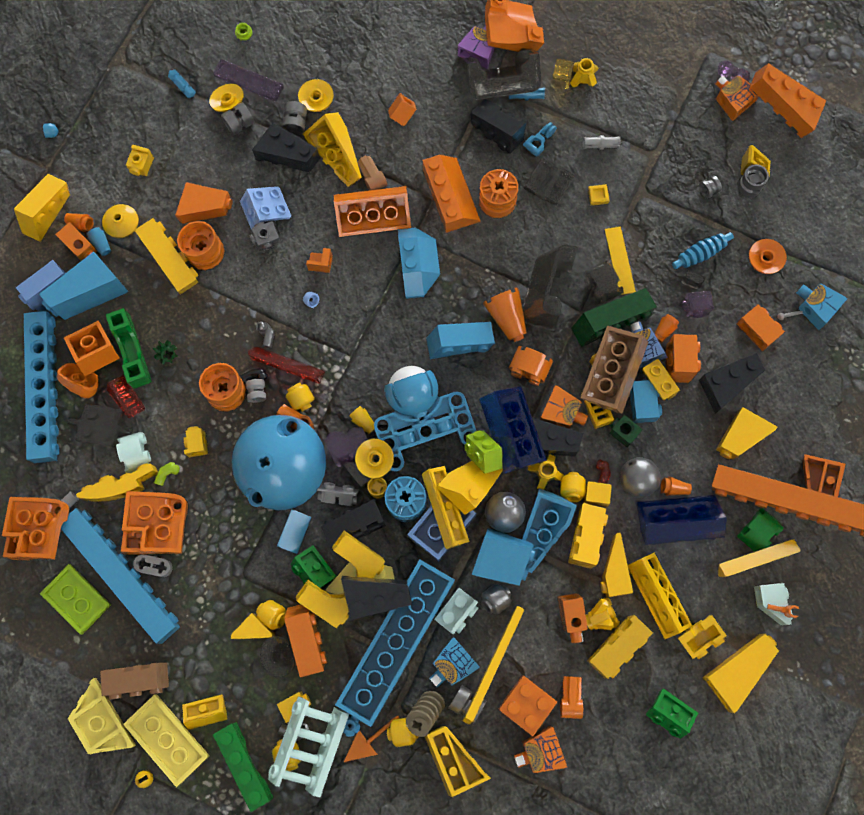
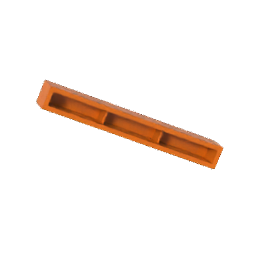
[712,464,864,537]

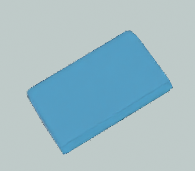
[277,509,312,554]

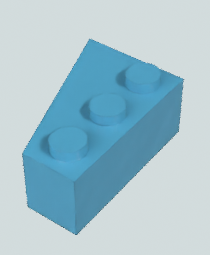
[426,322,495,359]

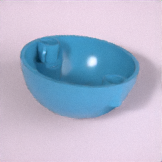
[232,415,326,510]

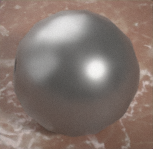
[619,457,661,498]
[485,492,526,532]

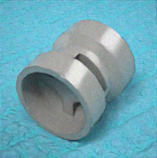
[245,379,266,403]

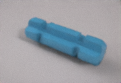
[168,70,195,98]

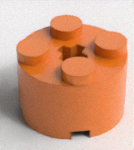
[509,346,553,386]

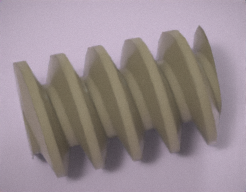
[406,691,445,737]

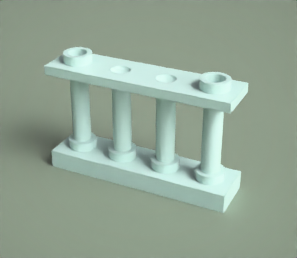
[268,696,349,797]

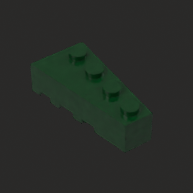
[571,288,657,347]

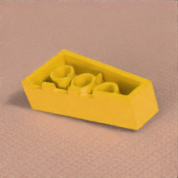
[134,218,199,295]

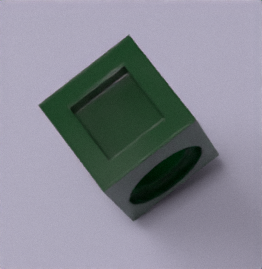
[610,415,643,448]

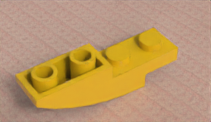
[76,463,158,502]

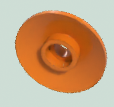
[749,239,787,274]

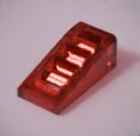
[107,375,145,418]

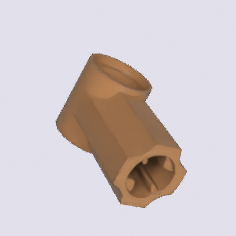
[357,156,388,191]

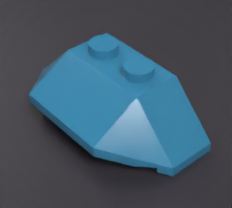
[398,227,440,299]

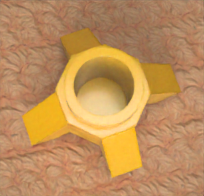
[570,58,599,87]
[528,454,563,490]
[586,598,620,630]

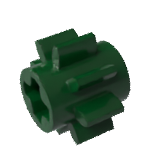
[153,340,178,365]

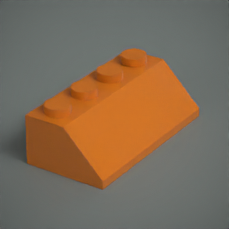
[422,155,480,233]
[334,186,411,237]

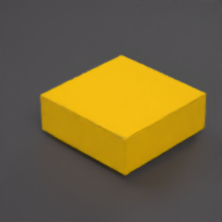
[588,184,609,206]

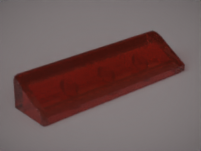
[248,347,325,384]

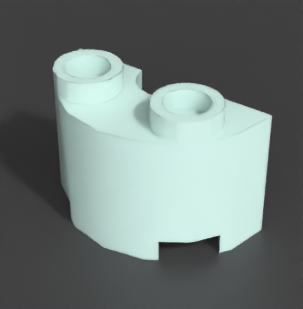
[116,432,151,473]

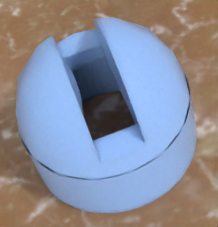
[303,291,319,308]

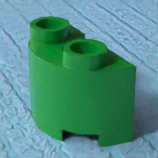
[737,508,784,552]

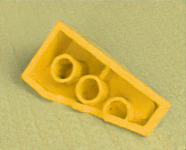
[303,112,362,187]
[436,456,508,515]

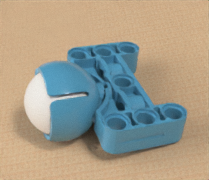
[374,366,476,471]

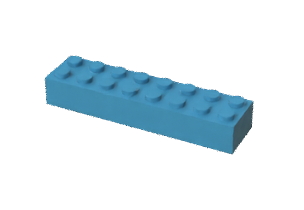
[335,560,455,727]

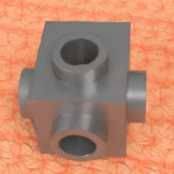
[250,221,279,250]

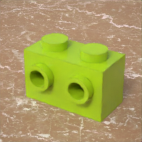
[465,430,503,473]

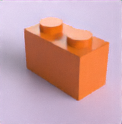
[737,304,785,351]

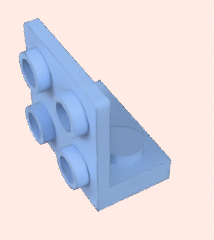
[240,187,291,230]

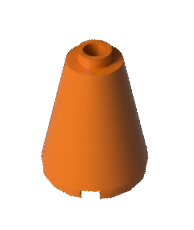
[483,288,527,343]

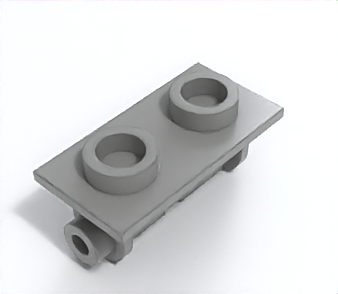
[317,482,359,506]

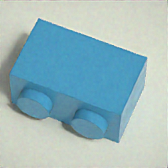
[630,380,662,423]

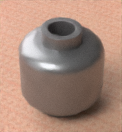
[481,584,511,614]

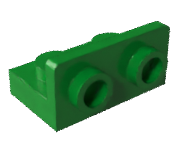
[291,545,337,588]
[646,689,698,739]

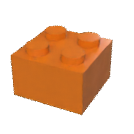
[64,320,120,376]
[666,334,701,383]
[498,675,557,736]

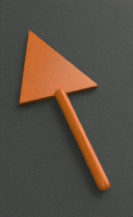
[344,716,399,762]

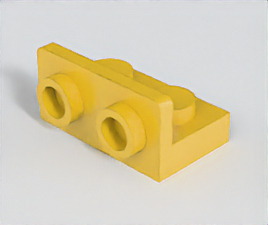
[642,359,680,400]

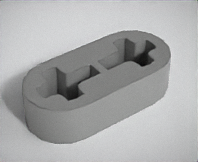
[133,555,173,577]

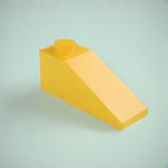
[600,533,633,598]

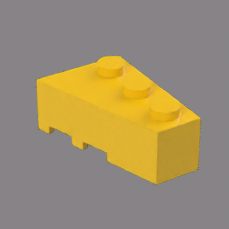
[14,174,70,242]
[587,615,653,679]

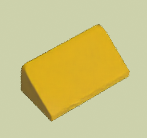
[183,695,227,730]

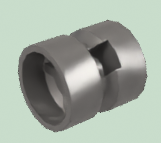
[282,101,307,136]
[221,102,255,135]
[737,164,769,198]
[448,685,487,724]

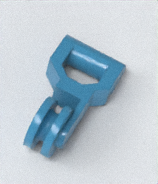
[523,122,557,157]

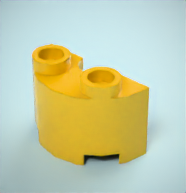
[678,615,727,659]

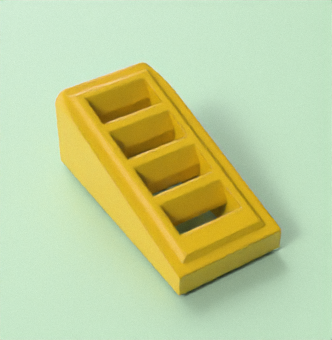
[581,394,614,429]

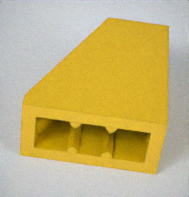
[716,407,777,460]

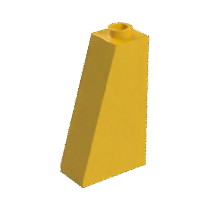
[703,634,779,713]

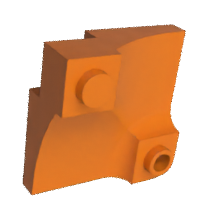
[485,0,544,52]
[121,491,188,555]
[2,497,69,560]

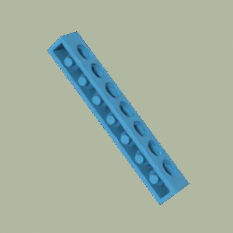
[24,311,59,463]

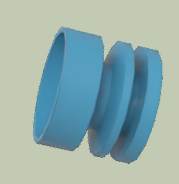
[384,476,427,522]

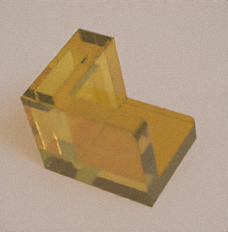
[553,59,574,89]

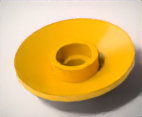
[298,79,334,112]
[209,84,244,112]
[102,204,139,238]
[355,439,394,478]

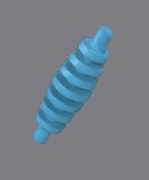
[672,232,734,269]

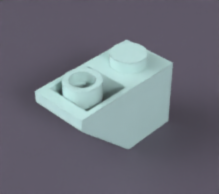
[754,583,793,625]

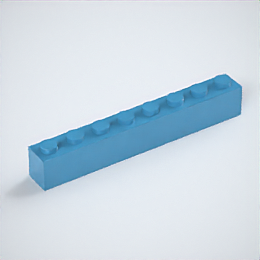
[61,508,180,644]

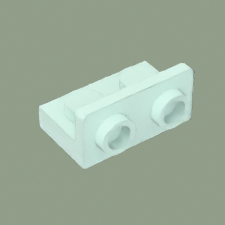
[434,588,479,635]

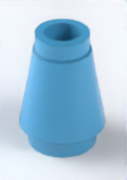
[87,227,111,256]

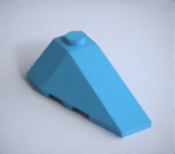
[522,489,577,573]

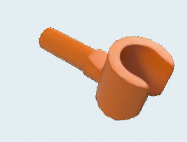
[767,604,799,618]

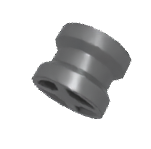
[699,176,722,198]

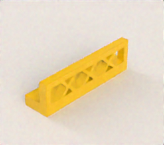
[628,552,692,639]

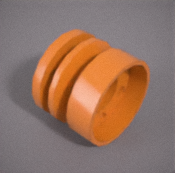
[479,169,518,218]
[177,221,225,270]
[199,363,246,412]

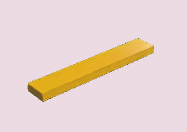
[462,606,524,724]

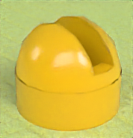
[135,770,153,788]

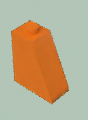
[175,182,233,223]

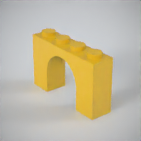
[296,531,385,628]

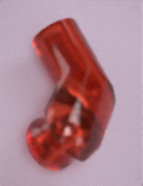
[595,459,611,484]

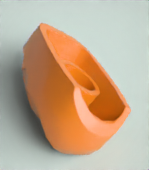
[57,363,98,399]

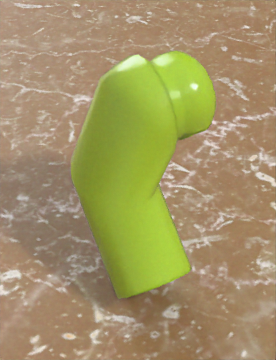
[154,462,180,487]

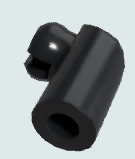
[241,368,268,383]

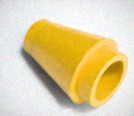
[349,406,375,434]

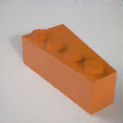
[750,63,826,138]

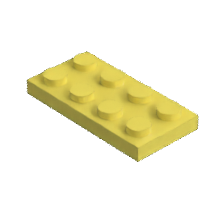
[123,694,210,787]

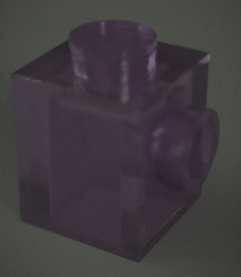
[682,291,714,318]

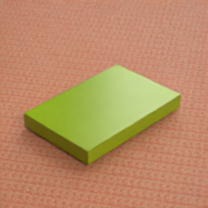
[40,564,112,635]

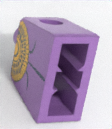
[458,25,495,69]

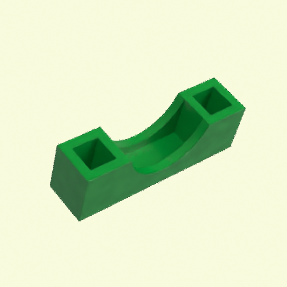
[106,308,152,389]
[213,722,274,812]

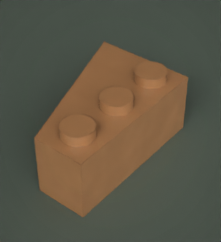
[100,663,169,700]

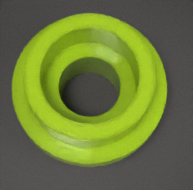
[235,23,253,41]

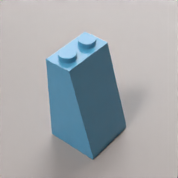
[39,252,128,320]

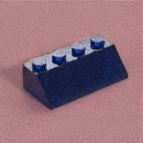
[479,386,547,474]
[637,495,727,545]

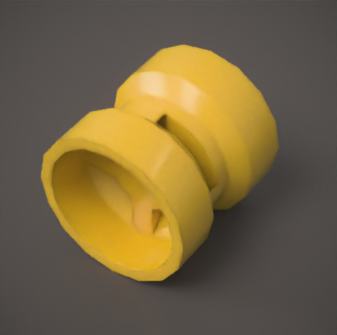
[367,477,387,499]

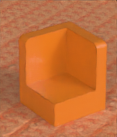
[388,93,417,126]
[306,248,333,273]

